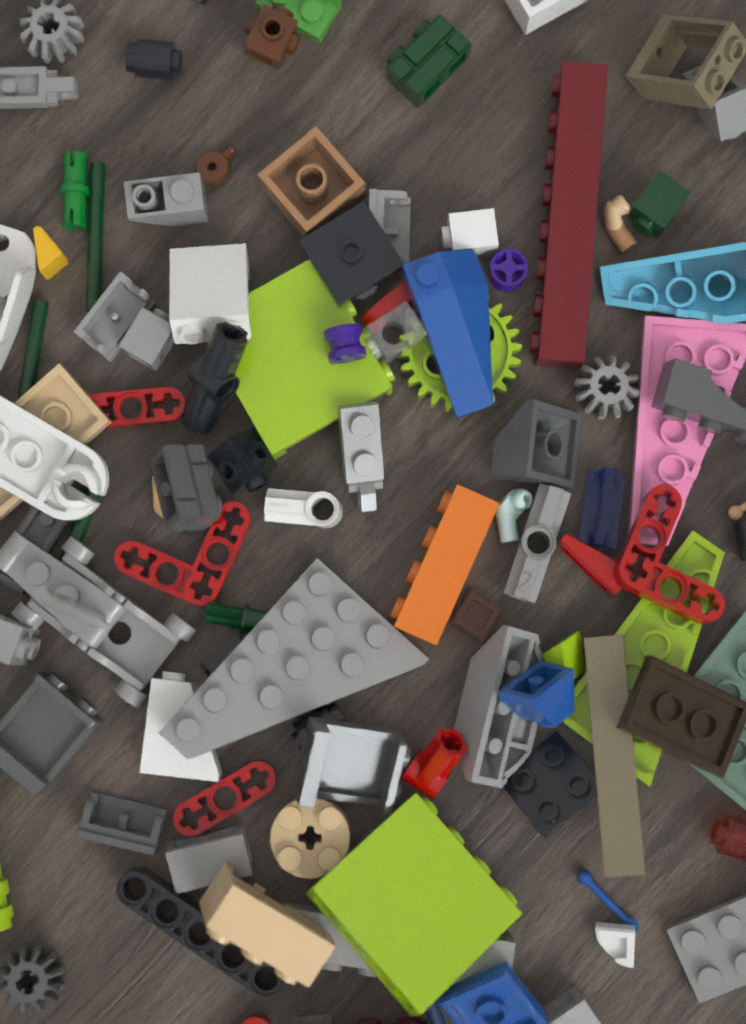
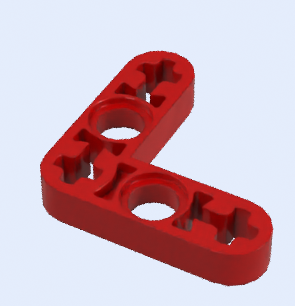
[614,484,726,624]
[114,501,252,607]

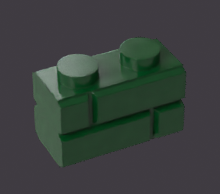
[387,15,472,108]

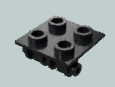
[503,731,598,839]

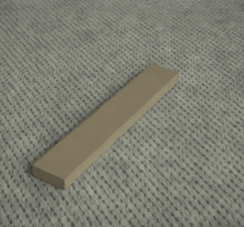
[584,635,646,878]

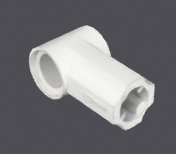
[264,488,343,529]

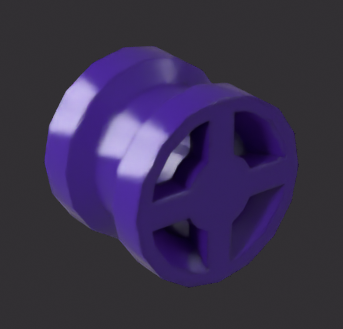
[488,248,528,293]
[323,323,367,364]

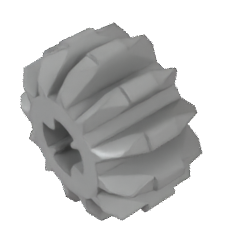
[20,0,84,64]
[574,355,640,421]

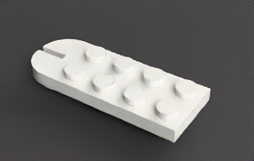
[0,395,109,521]

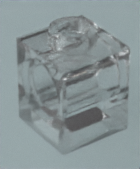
[364,301,427,364]

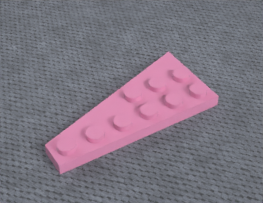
[628,315,746,547]

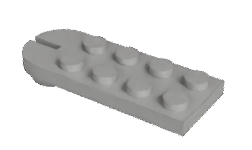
[666,894,746,1004]

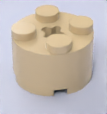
[270,797,351,879]

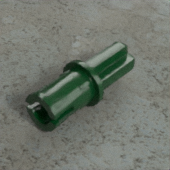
[204,602,268,635]

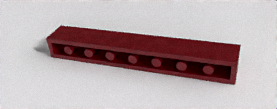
[529,61,608,369]

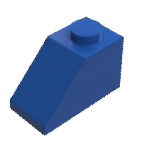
[499,661,575,727]

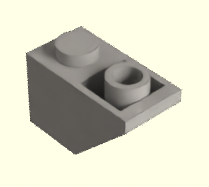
[124,172,209,227]

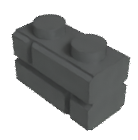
[149,444,222,532]

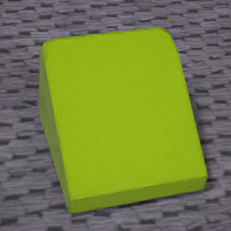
[541,630,585,679]

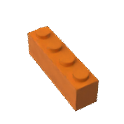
[390,484,500,646]

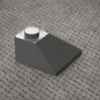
[490,399,582,489]

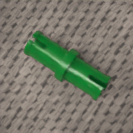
[60,151,90,231]

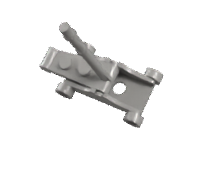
[0,530,197,708]

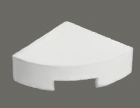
[595,922,635,968]

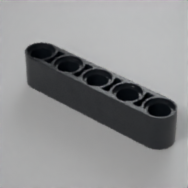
[116,867,284,997]

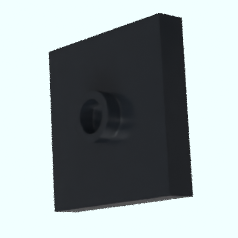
[298,201,404,308]

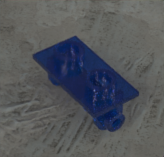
[578,467,626,549]

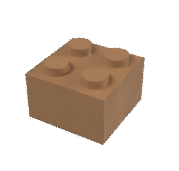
[257,126,366,237]

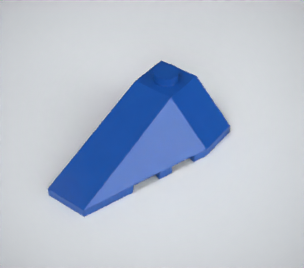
[402,249,493,419]

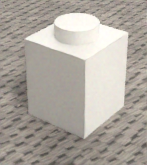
[441,208,499,257]

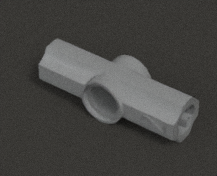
[503,483,571,604]

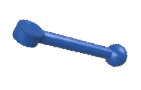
[577,869,639,933]

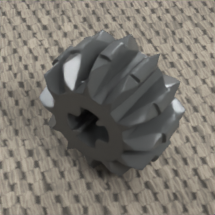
[0,944,65,1014]

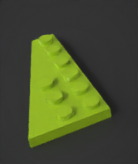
[562,530,725,788]

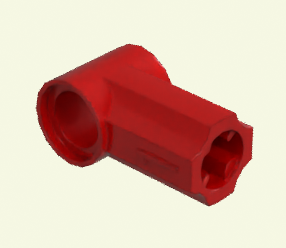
[400,728,468,800]

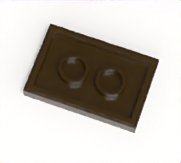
[616,655,746,778]

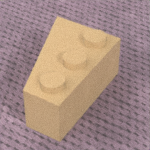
[199,862,336,988]

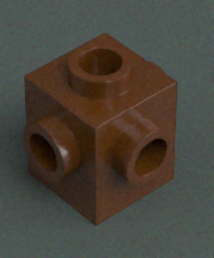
[244,4,301,70]

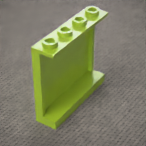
[207,260,395,460]
[305,793,522,1017]

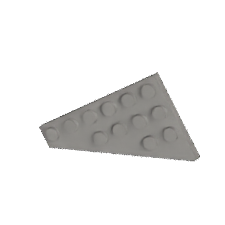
[158,558,429,760]

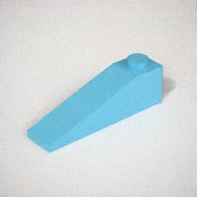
[600,241,746,324]

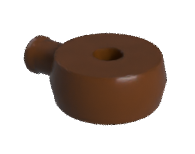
[195,144,237,187]

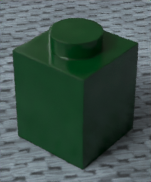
[628,171,691,239]

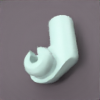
[495,488,533,543]

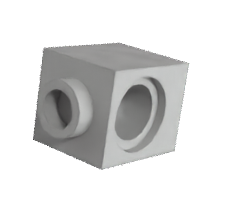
[119,307,174,372]

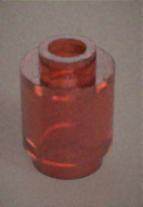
[710,815,746,861]

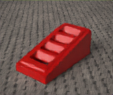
[556,534,636,596]

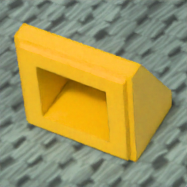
[33,225,69,280]

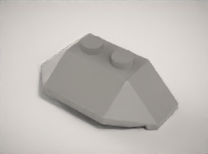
[454,625,545,788]

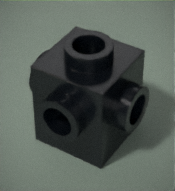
[208,427,278,494]

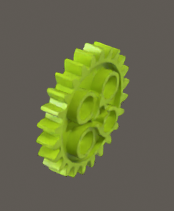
[398,295,522,413]

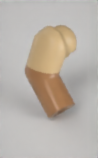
[603,195,638,254]

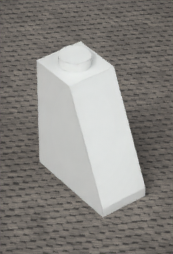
[139,671,223,782]

